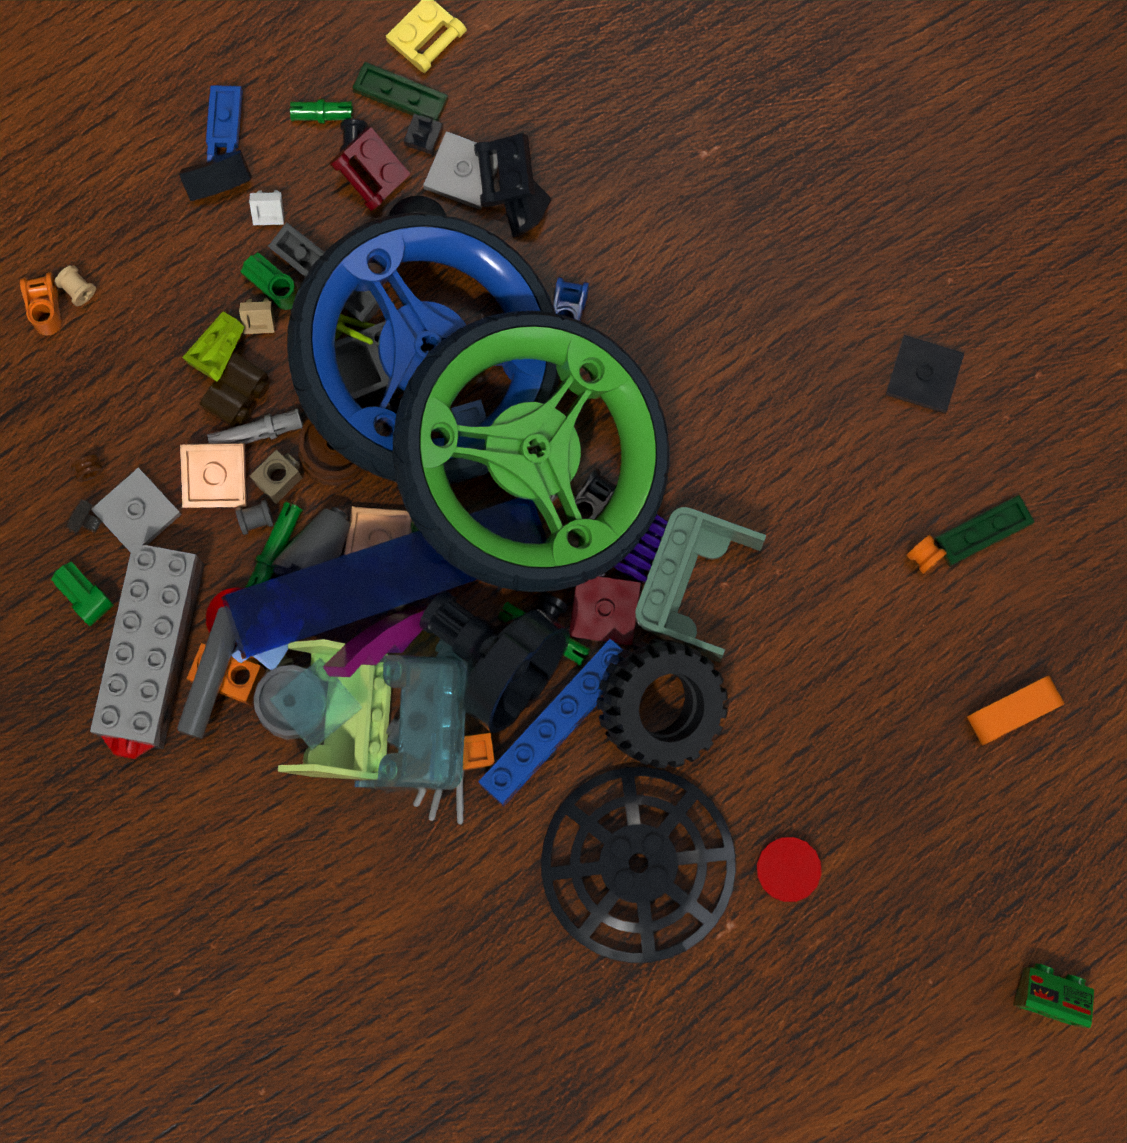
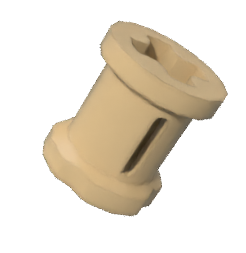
[54,265,96,306]

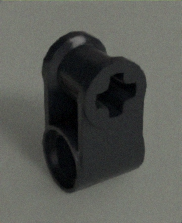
[574,469,617,520]

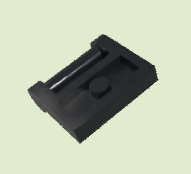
[474,133,535,207]

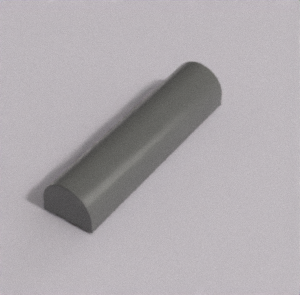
[268,222,380,323]
[177,607,245,739]

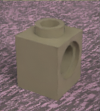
[249,450,302,504]

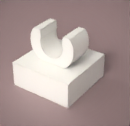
[249,190,285,225]

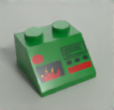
[1013,963,1094,1028]

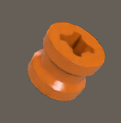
[906,534,947,574]

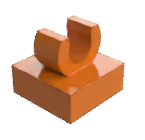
[458,733,495,771]

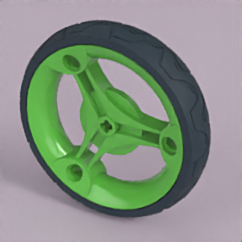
[392,311,670,592]

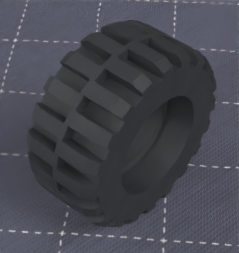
[597,639,728,769]

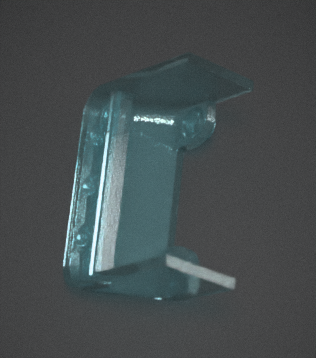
[354,655,467,791]

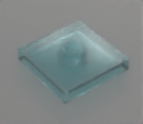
[270,658,363,750]

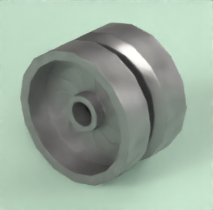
[254,665,326,740]

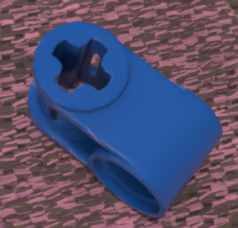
[553,277,589,321]

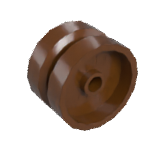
[298,419,362,486]

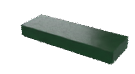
[352,62,448,122]
[934,495,1035,567]

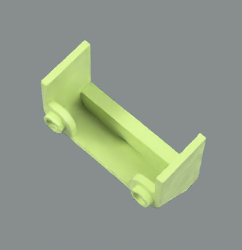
[278,639,393,780]

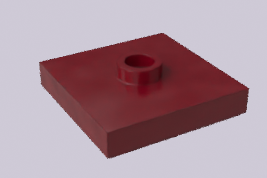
[570,576,641,645]

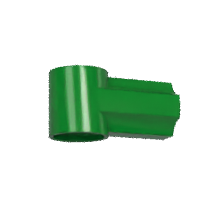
[240,252,298,310]
[51,562,114,627]

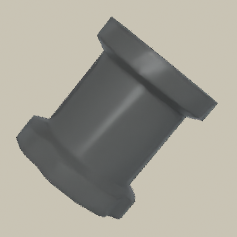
[235,499,274,535]

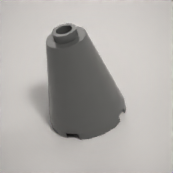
[271,507,350,599]

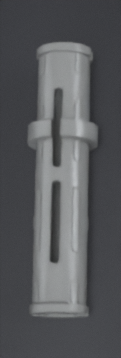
[207,408,303,444]

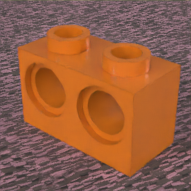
[187,643,265,706]

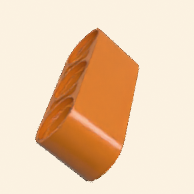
[967,675,1065,746]

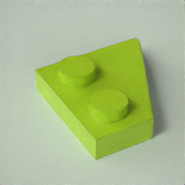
[182,312,245,382]

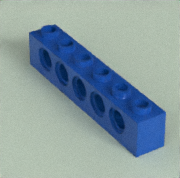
[478,639,623,807]

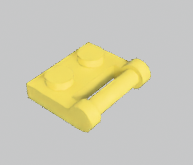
[386,0,467,73]

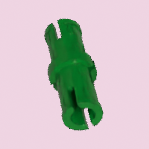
[290,99,353,124]

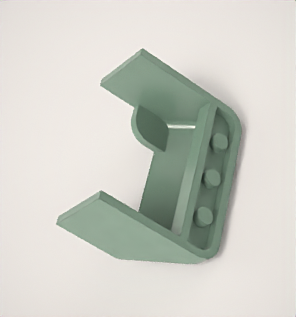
[635,507,766,663]

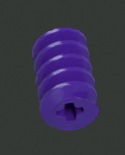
[614,515,668,582]

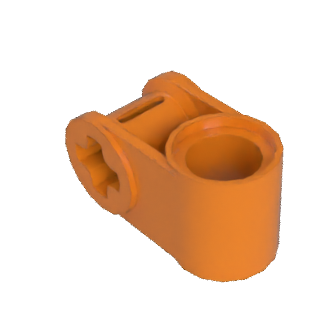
[20,272,62,336]

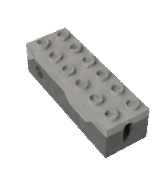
[90,543,204,759]

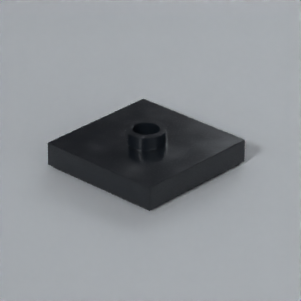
[885,335,964,413]

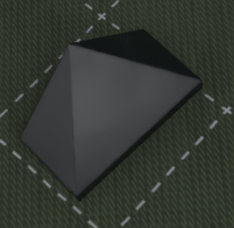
[498,180,552,238]

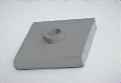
[423,131,498,210]
[91,467,182,553]

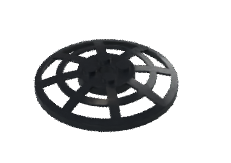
[541,767,736,963]

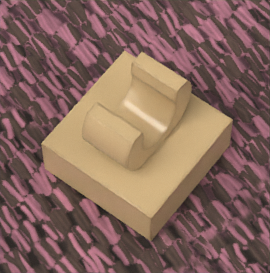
[239,298,275,334]

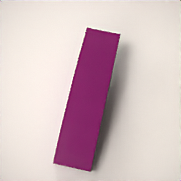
[323,606,428,677]

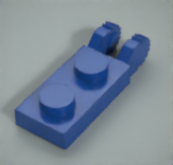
[206,85,243,163]

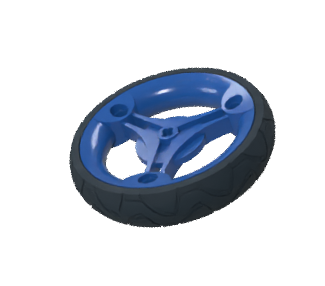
[287,213,560,484]

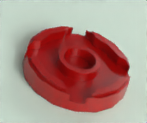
[756,837,822,902]

